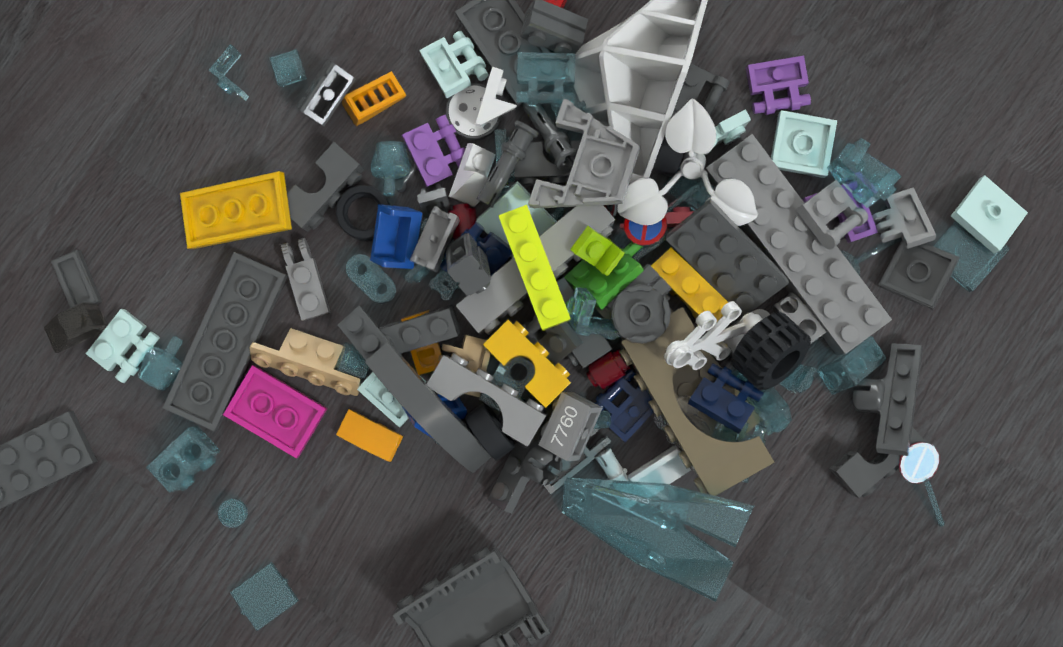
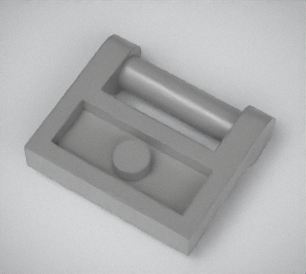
[796,179,868,249]

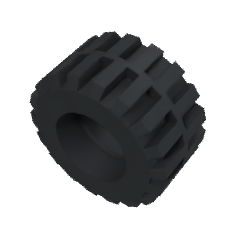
[732,312,811,391]

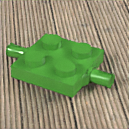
[564,241,644,313]

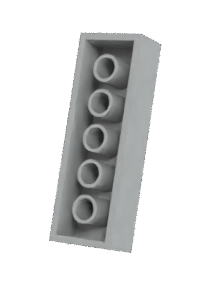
[456,205,615,335]

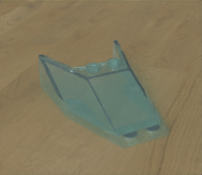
[562,477,754,602]

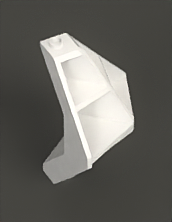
[566,0,708,184]

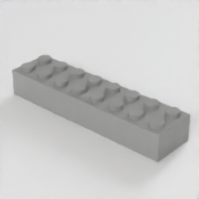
[704,134,892,355]

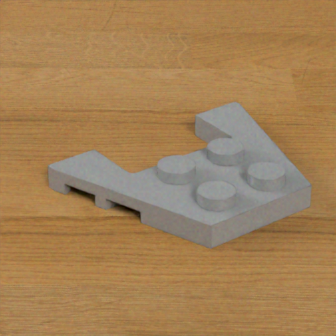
[528,99,640,208]

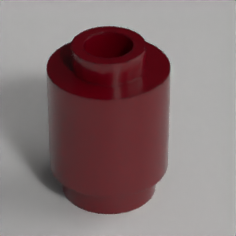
[448,204,477,241]
[587,349,631,389]

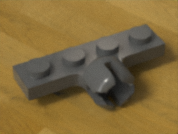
[853,343,923,456]
[488,400,562,514]

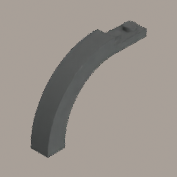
[337,306,491,473]

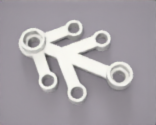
[664,301,762,370]

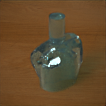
[371,141,410,196]
[138,336,184,391]

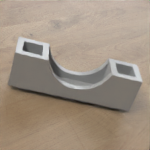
[427,353,547,447]

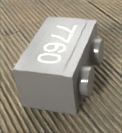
[538,392,603,461]

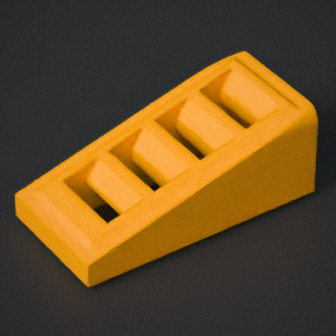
[342,71,406,126]

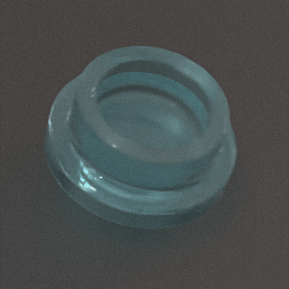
[218,499,248,528]

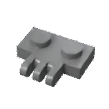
[872,187,936,249]

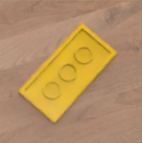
[180,171,292,249]

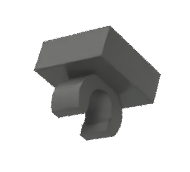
[417,184,452,221]

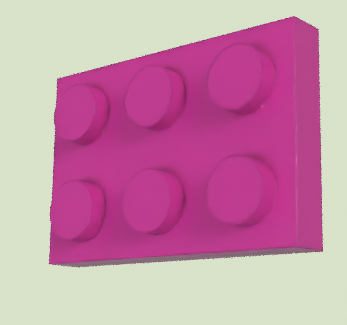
[223,365,328,458]

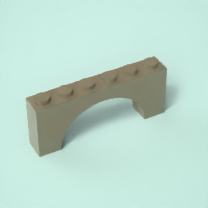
[619,307,775,498]

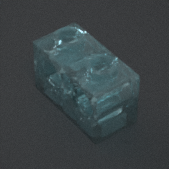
[479,357,535,413]
[146,426,221,493]

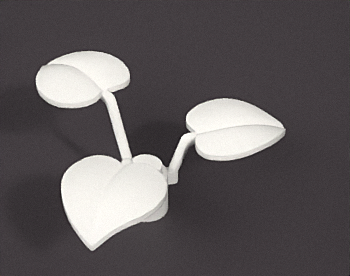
[617,98,758,226]

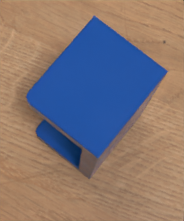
[370,204,422,269]

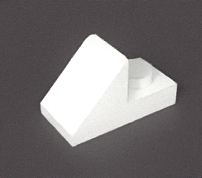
[475,67,517,127]
[449,143,496,207]

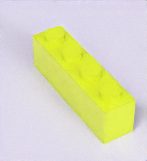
[498,205,571,331]

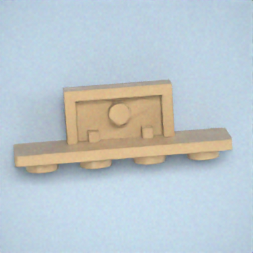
[250,328,360,396]

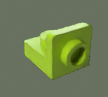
[570,226,624,276]

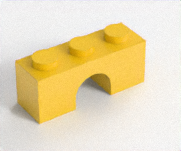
[651,247,729,331]
[483,320,571,408]

